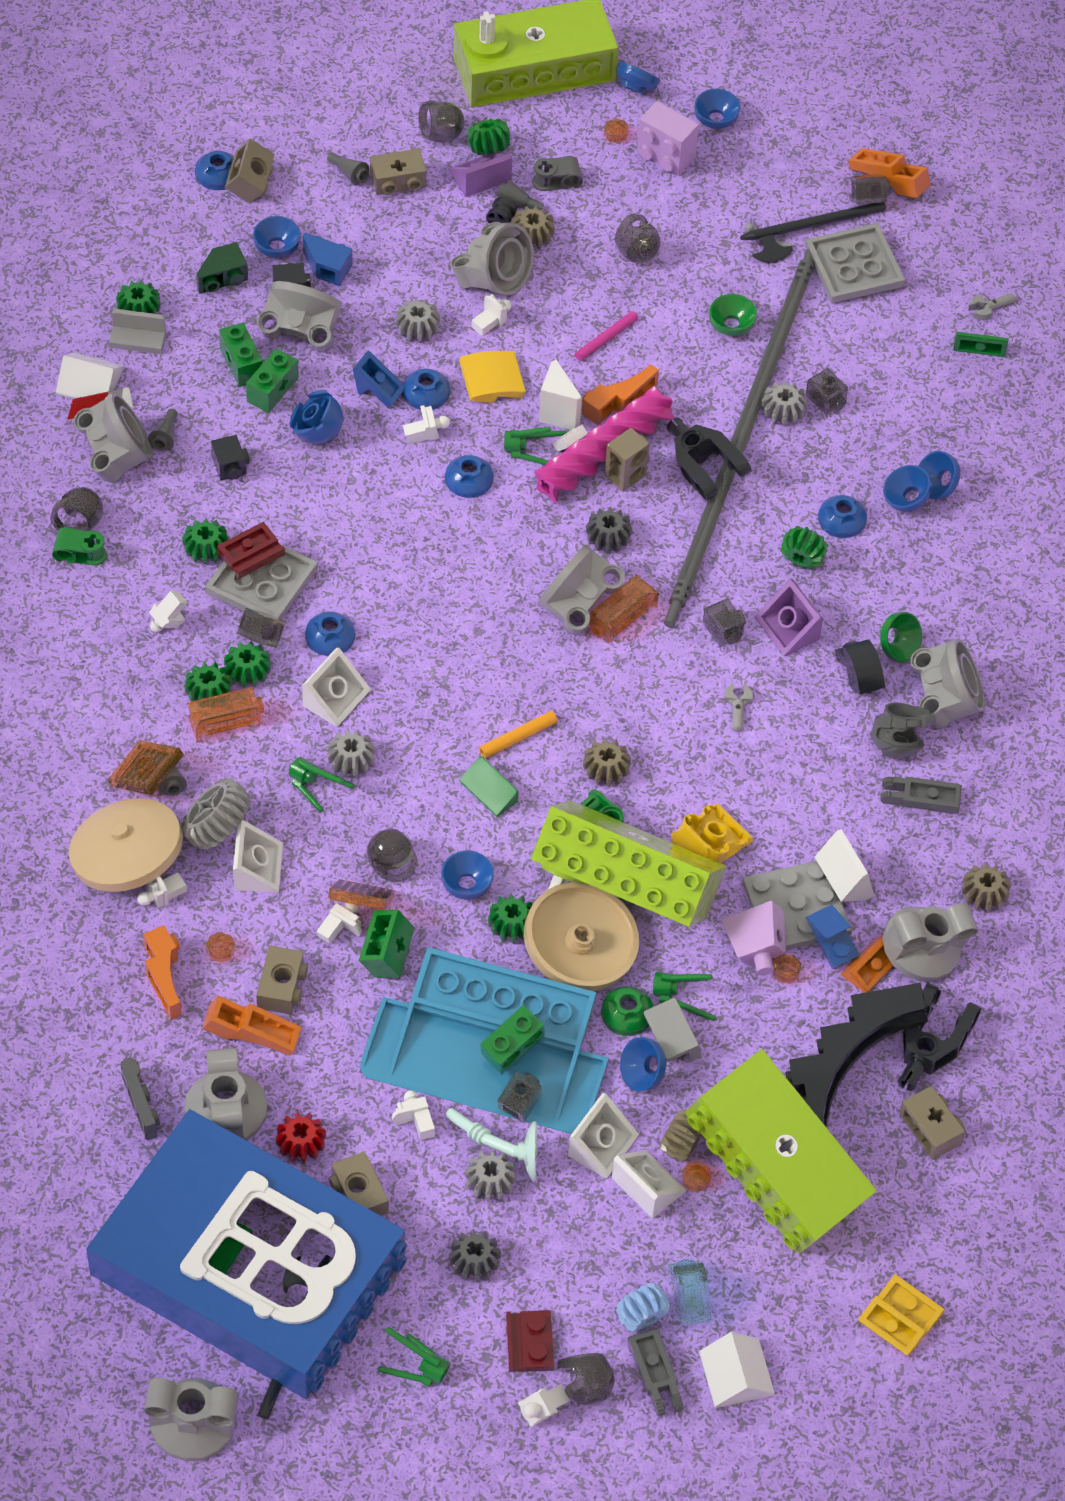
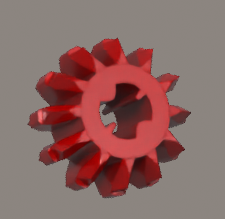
[275,1111,326,1164]

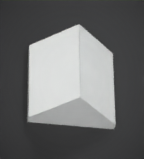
[56,352,124,399]
[539,360,582,430]
[302,648,371,727]
[233,820,283,892]
[815,829,874,902]
[568,1093,639,1178]
[612,1150,687,1219]
[699,1332,775,1408]

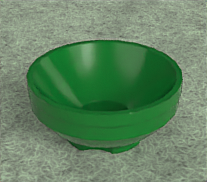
[709,294,757,336]
[879,612,922,662]
[601,986,653,1036]

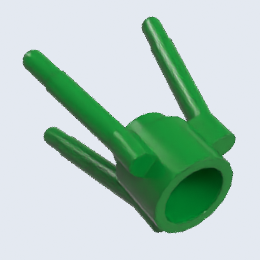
[504,427,567,465]
[288,757,354,812]
[653,972,716,1021]
[378,1327,451,1387]

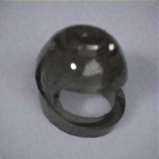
[418,100,465,143]
[615,213,661,263]
[50,487,103,531]
[367,828,417,882]
[557,1353,615,1406]

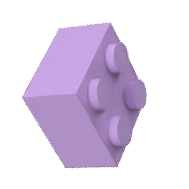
[637,101,699,175]

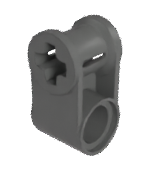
[532,156,583,191]

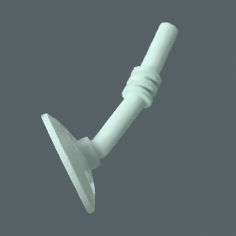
[445,1108,537,1182]

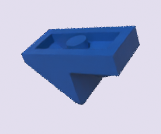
[352,350,405,408]
[805,904,859,969]

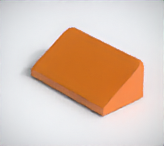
[840,935,893,993]

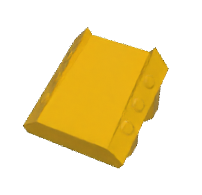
[671,803,753,863]

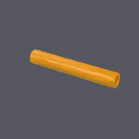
[479,711,558,759]

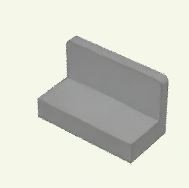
[109,309,166,354]
[644,997,702,1061]

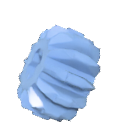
[616,1283,670,1332]

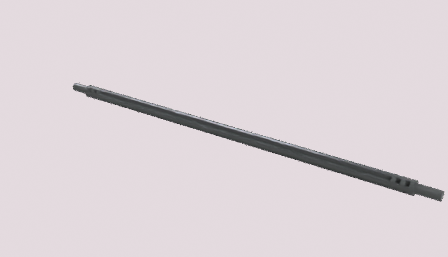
[664,243,818,628]

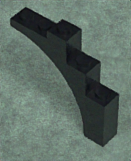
[785,982,928,1129]

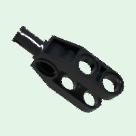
[667,417,752,501]
[897,983,981,1091]

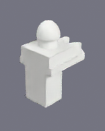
[471,294,512,336]
[403,405,450,444]
[149,591,188,633]
[137,873,187,908]
[317,899,362,944]
[391,1090,435,1141]
[518,1384,570,1427]

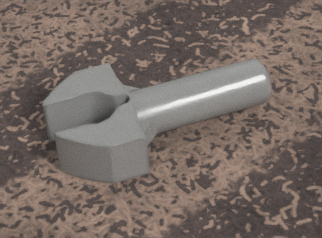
[968,293,1016,321]
[724,683,753,732]

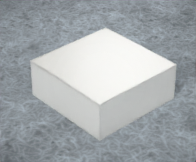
[552,425,588,452]

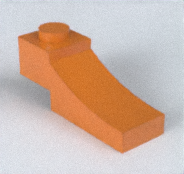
[848,148,930,198]
[582,364,659,425]
[143,925,181,1020]
[202,995,302,1055]

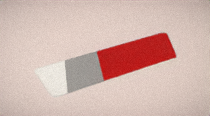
[67,387,133,420]

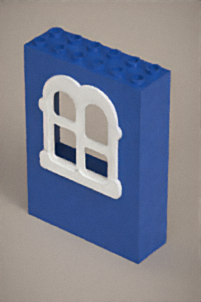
[86,1109,407,1399]

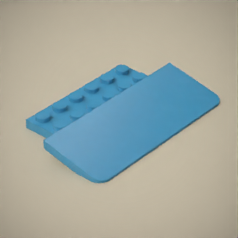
[360,947,609,1134]

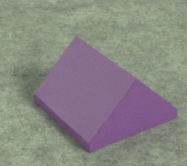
[448,152,512,197]
[754,578,823,656]

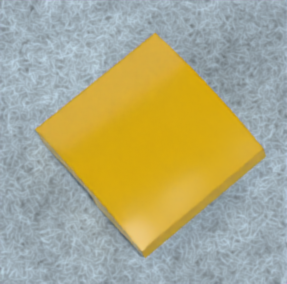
[459,351,526,403]
[858,1274,945,1357]

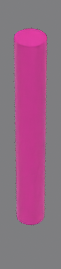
[575,311,638,361]

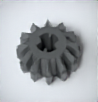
[586,506,632,554]
[449,1229,501,1283]

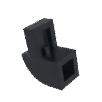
[835,639,886,695]

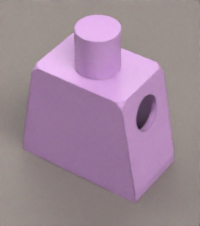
[722,900,786,975]

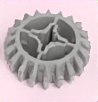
[181,778,251,850]

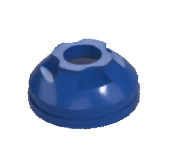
[616,61,660,95]
[694,89,740,129]
[195,151,234,190]
[253,216,300,258]
[402,368,450,410]
[918,451,961,500]
[445,455,494,498]
[883,465,932,512]
[818,495,867,538]
[305,611,355,656]
[441,850,494,900]
[620,1037,667,1091]

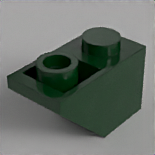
[196,242,248,294]

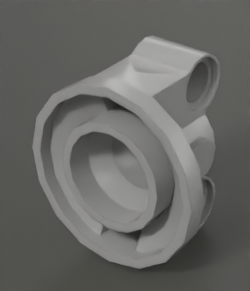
[450,222,534,296]
[257,281,342,352]
[74,393,153,483]
[538,544,625,635]
[911,638,985,729]
[882,903,979,982]
[184,1048,268,1141]
[143,1378,239,1461]

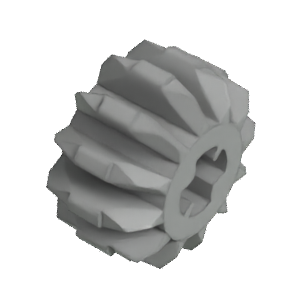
[396,298,440,343]
[762,381,807,426]
[327,729,375,778]
[465,1149,516,1202]

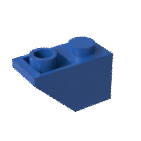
[303,233,353,286]

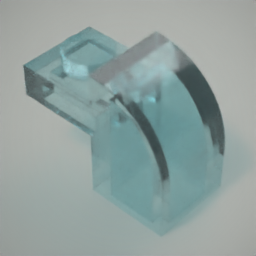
[668,1259,711,1324]

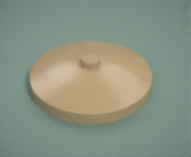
[69,798,183,892]
[524,882,639,991]

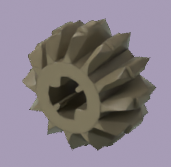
[511,205,555,248]
[583,738,631,787]
[961,862,1011,913]
[660,1109,702,1162]

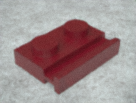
[217,521,285,579]
[506,1310,554,1372]

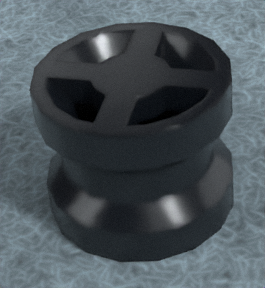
[486,197,517,223]

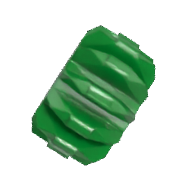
[468,118,511,156]
[116,279,161,314]
[182,518,229,565]
[780,526,828,570]
[224,640,271,688]
[184,661,232,709]
[488,893,533,944]

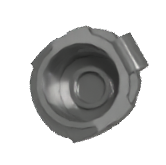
[870,702,936,759]

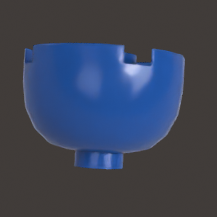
[290,390,344,445]

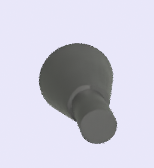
[327,152,369,186]
[496,179,544,210]
[148,408,178,450]
[158,749,187,796]

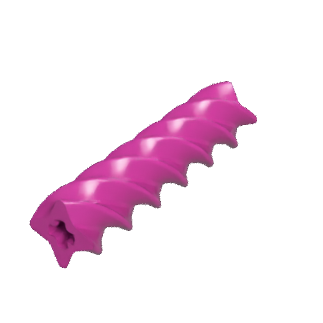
[535,386,674,503]

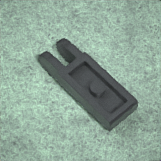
[880,776,962,814]
[120,1057,160,1140]
[627,1329,683,1417]

